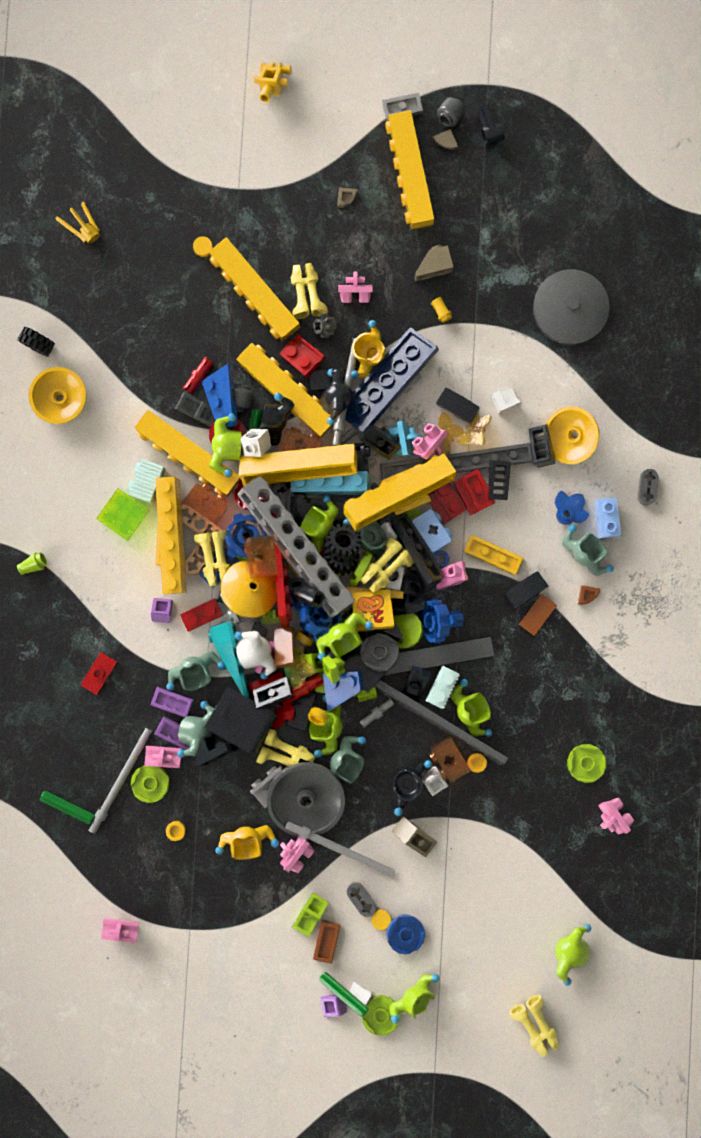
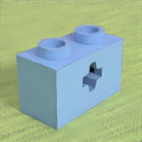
[594,497,621,539]
[412,509,452,554]

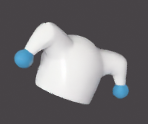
[235,631,277,680]

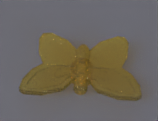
[438,413,464,455]
[457,413,492,446]
[285,646,316,689]

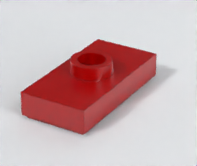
[81,652,118,695]

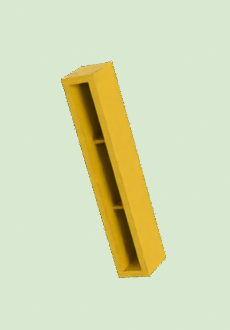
[385,110,434,229]
[209,237,300,342]
[236,343,336,439]
[134,410,241,497]
[239,444,358,486]
[344,454,456,531]
[155,477,187,595]

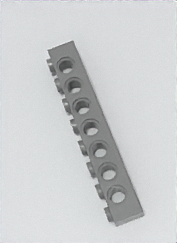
[237,476,355,618]

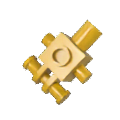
[254,62,292,103]

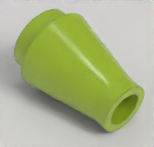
[17,552,48,575]

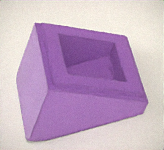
[151,598,173,623]
[320,994,347,1017]

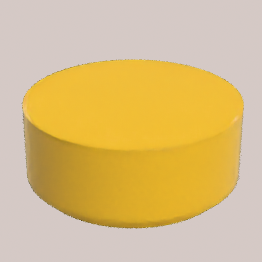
[193,237,213,257]
[295,630,315,646]
[308,707,328,726]
[467,753,487,773]
[166,821,186,841]
[371,909,391,930]

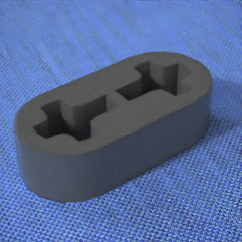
[638,469,659,505]
[347,882,376,917]

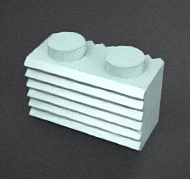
[127,459,165,504]
[425,666,460,709]

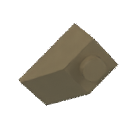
[415,245,453,281]
[392,816,437,857]

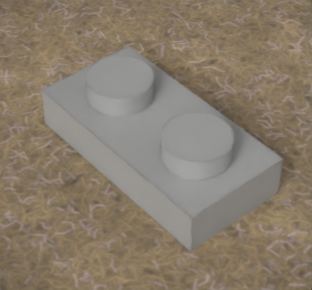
[382,93,423,121]

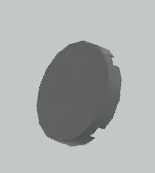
[360,633,399,672]

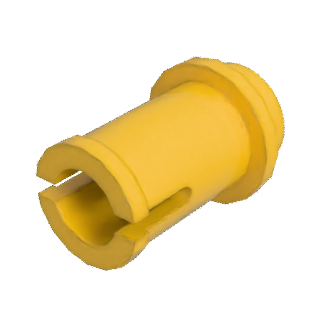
[431,297,452,323]

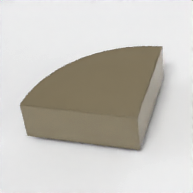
[433,129,458,150]
[337,188,358,208]

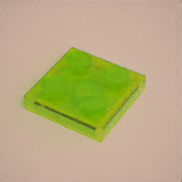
[96,488,150,541]

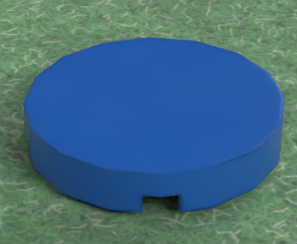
[386,914,426,955]

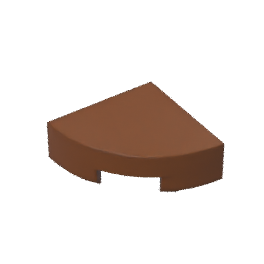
[578,585,600,605]

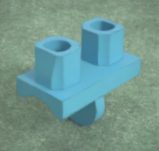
[389,421,421,457]

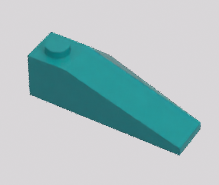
[208,622,250,698]

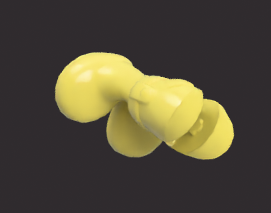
[291,263,328,319]
[194,530,231,587]
[360,538,414,593]
[256,729,315,766]
[509,995,559,1057]

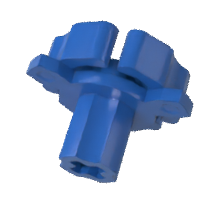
[225,513,271,559]
[419,598,464,644]
[295,603,342,642]

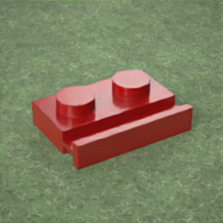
[279,334,326,378]
[453,469,496,516]
[428,483,467,525]

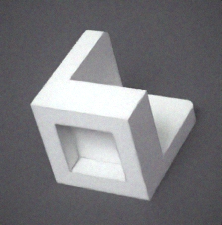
[491,388,521,414]

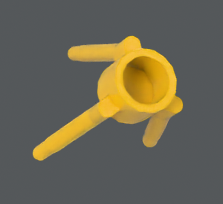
[56,202,100,244]

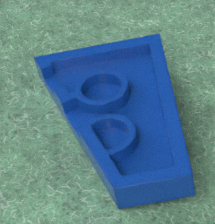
[201,364,238,430]

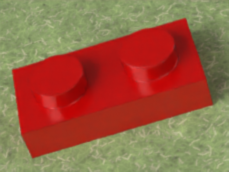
[180,598,223,632]

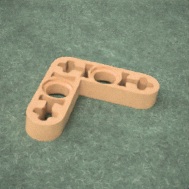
[182,504,223,575]

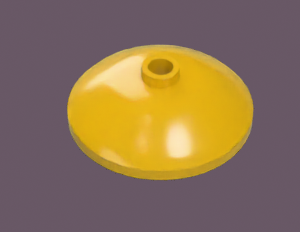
[28,367,87,424]
[543,406,600,464]
[221,560,277,618]

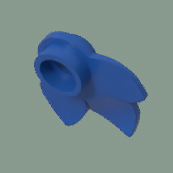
[555,491,589,525]

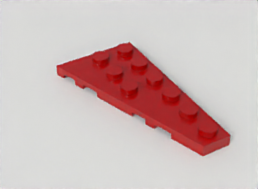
[271,512,292,628]

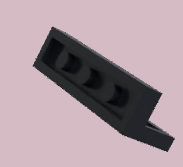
[389,513,445,590]

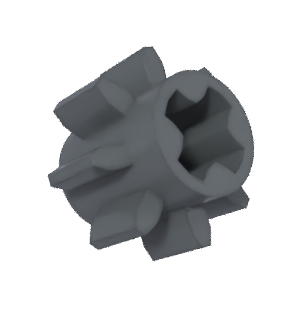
[313,314,337,338]

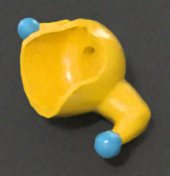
[351,320,386,379]
[216,825,279,860]

